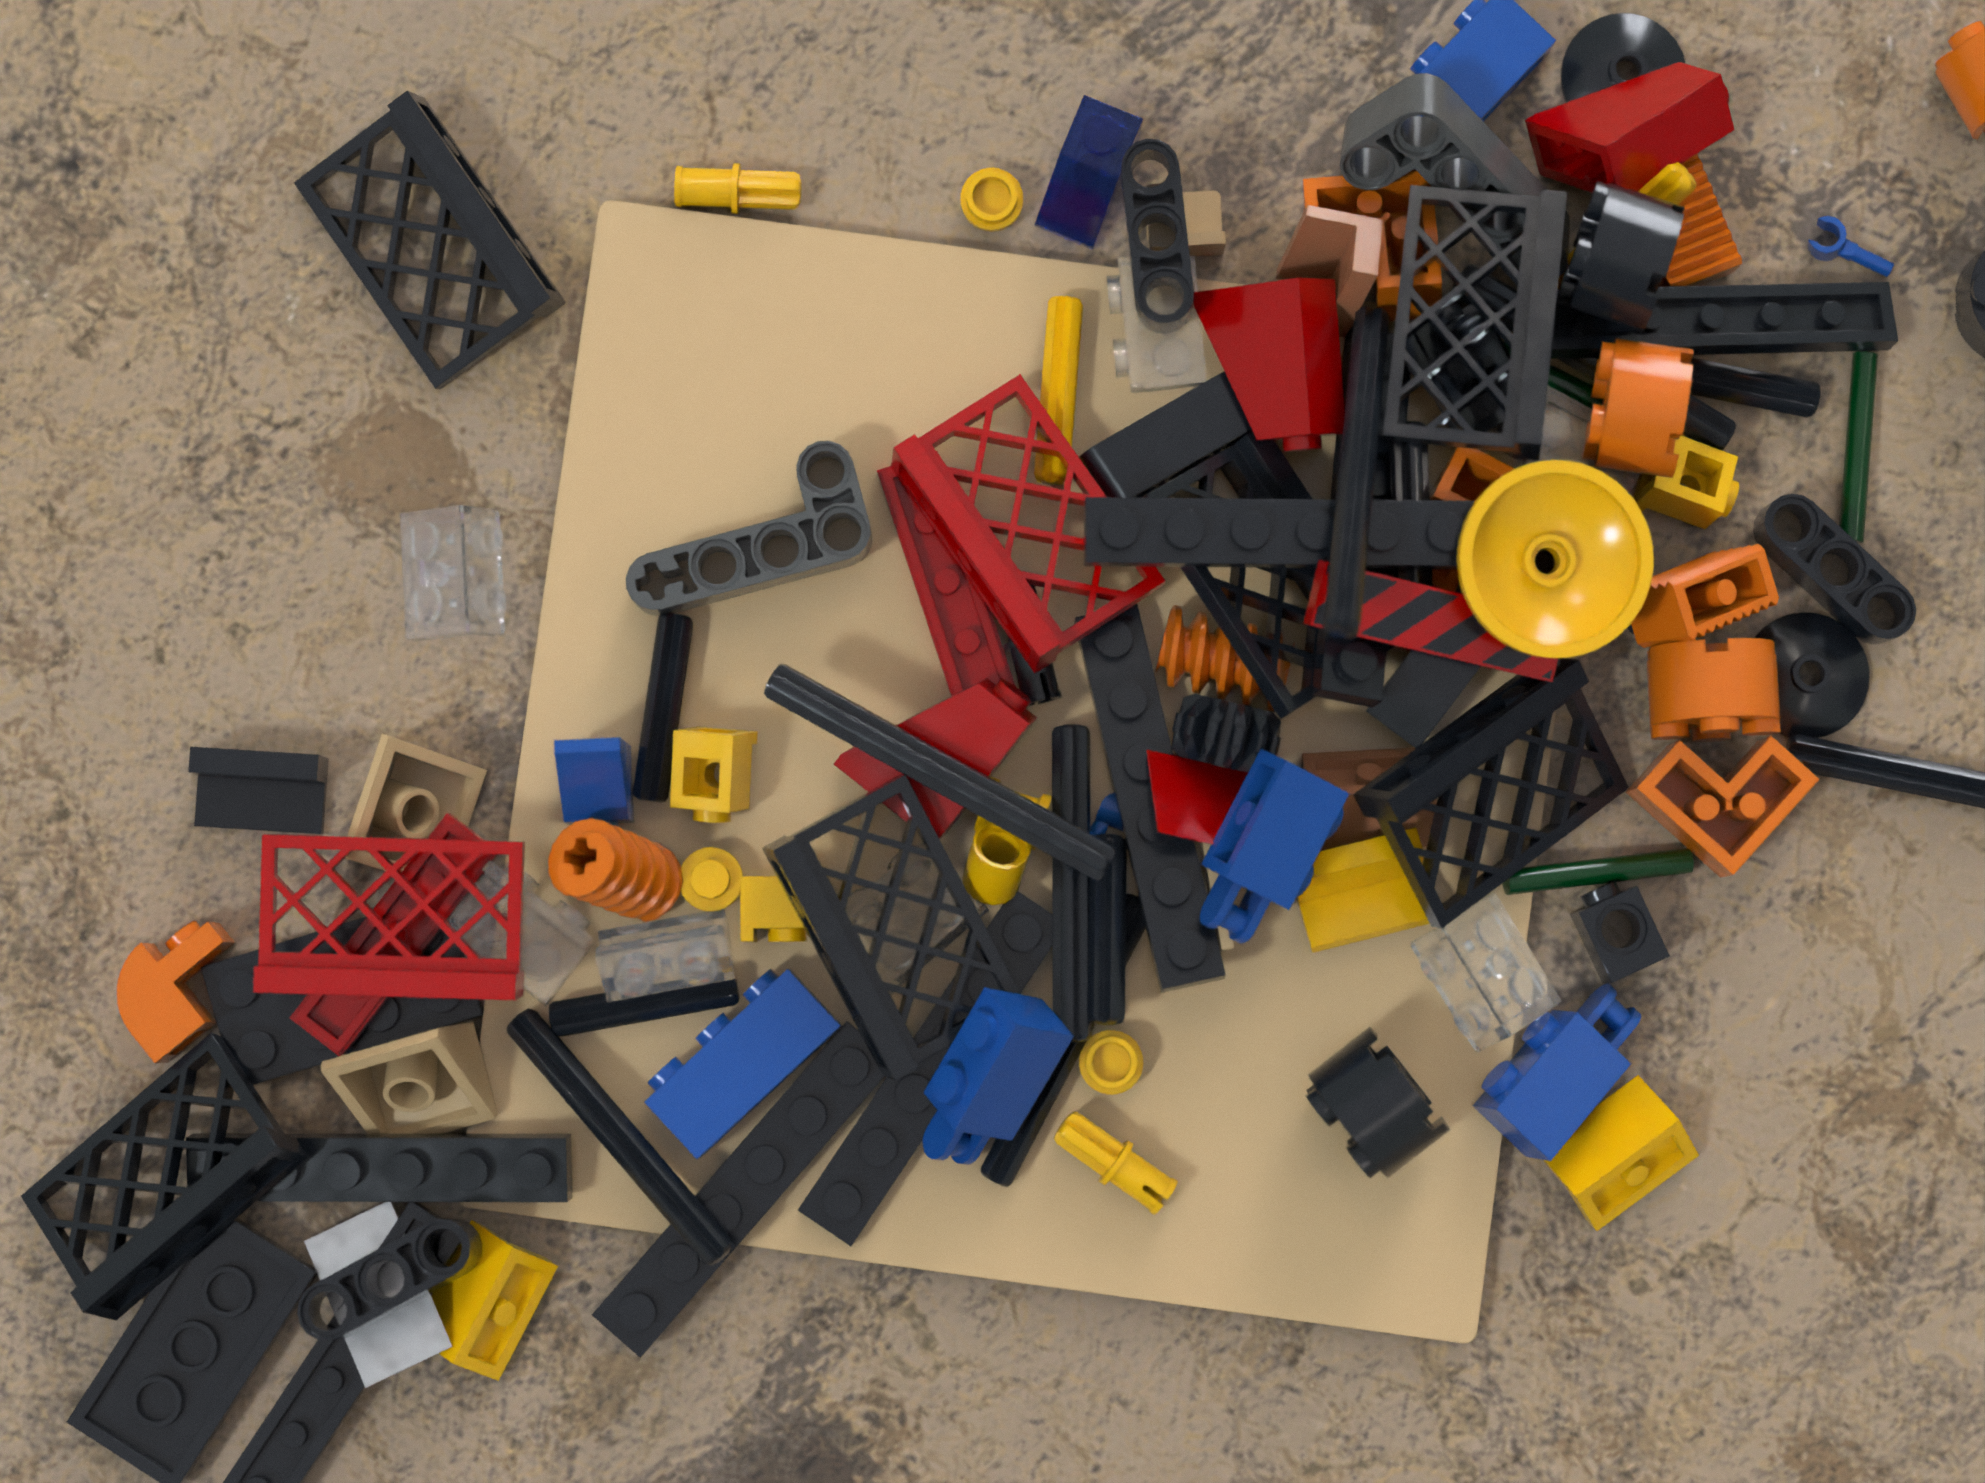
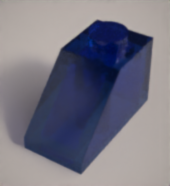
[1035,95,1143,250]

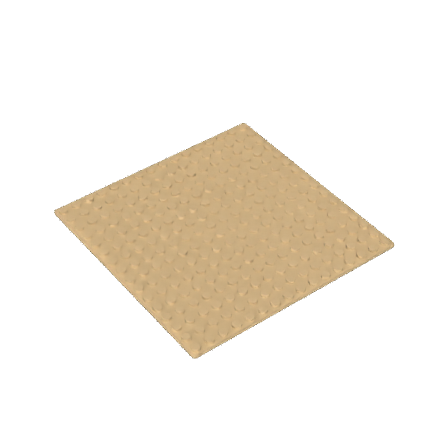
[460,200,1593,1343]

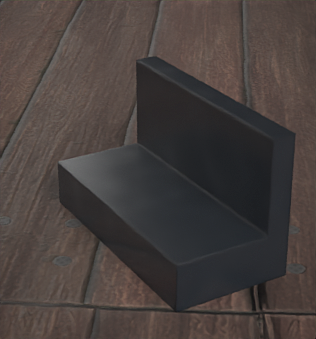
[188,747,329,835]

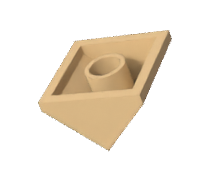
[346,734,487,872]
[321,1021,497,1134]

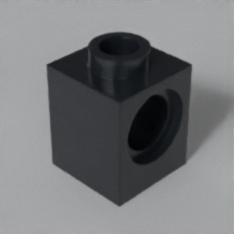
[1570,881,1670,984]

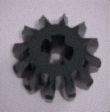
[1172,694,1281,773]

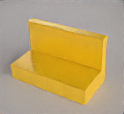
[1296,828,1430,953]
[1543,1075,1699,1231]
[431,1220,558,1381]

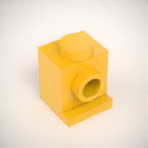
[1633,436,1739,529]
[670,726,758,823]
[740,876,807,943]

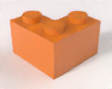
[1303,169,1442,321]
[1626,736,1820,878]

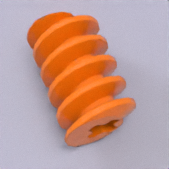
[1155,605,1295,712]
[548,818,683,922]

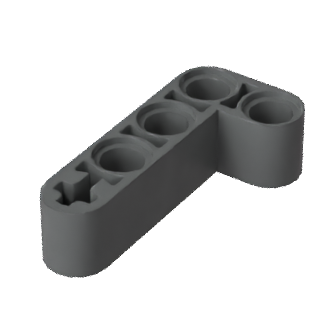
[1340,73,1570,276]
[626,441,872,616]

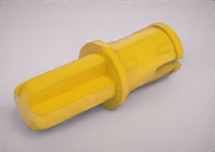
[674,163,802,214]
[1054,1112,1178,1215]

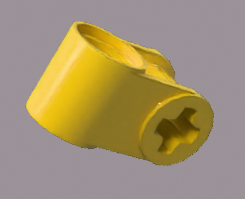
[962,777,1052,905]

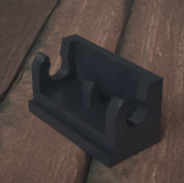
[1406,303,1510,434]

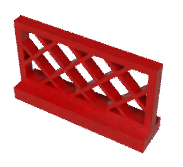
[891,374,1166,674]
[253,834,525,1000]

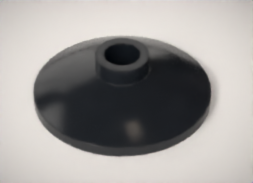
[1560,13,1686,103]
[1754,612,1869,738]

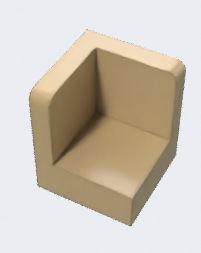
[1146,183,1226,257]

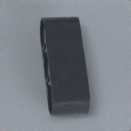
[1121,139,1194,334]
[1079,371,1252,498]
[1753,494,1917,645]
[297,1219,482,1341]

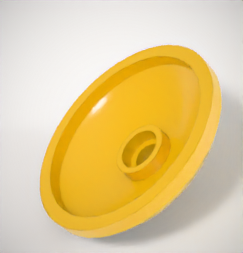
[1457,460,1654,658]

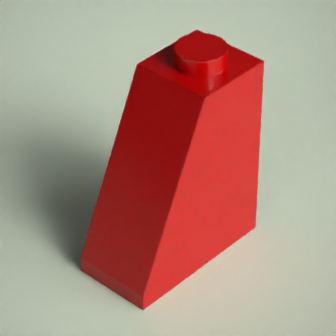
[1525,62,1734,193]
[1193,278,1345,452]
[834,678,1037,840]

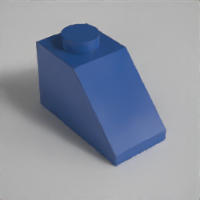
[554,737,634,827]

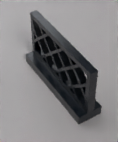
[294,91,566,389]
[1383,185,1567,461]
[1143,431,1395,719]
[1353,658,1629,929]
[762,774,1021,1081]
[21,1032,308,1321]

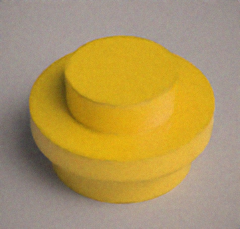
[960,167,1023,232]
[681,847,743,912]
[1079,1030,1143,1095]

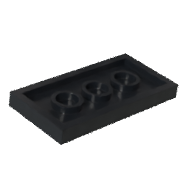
[200,913,484,1086]
[67,1218,317,1483]

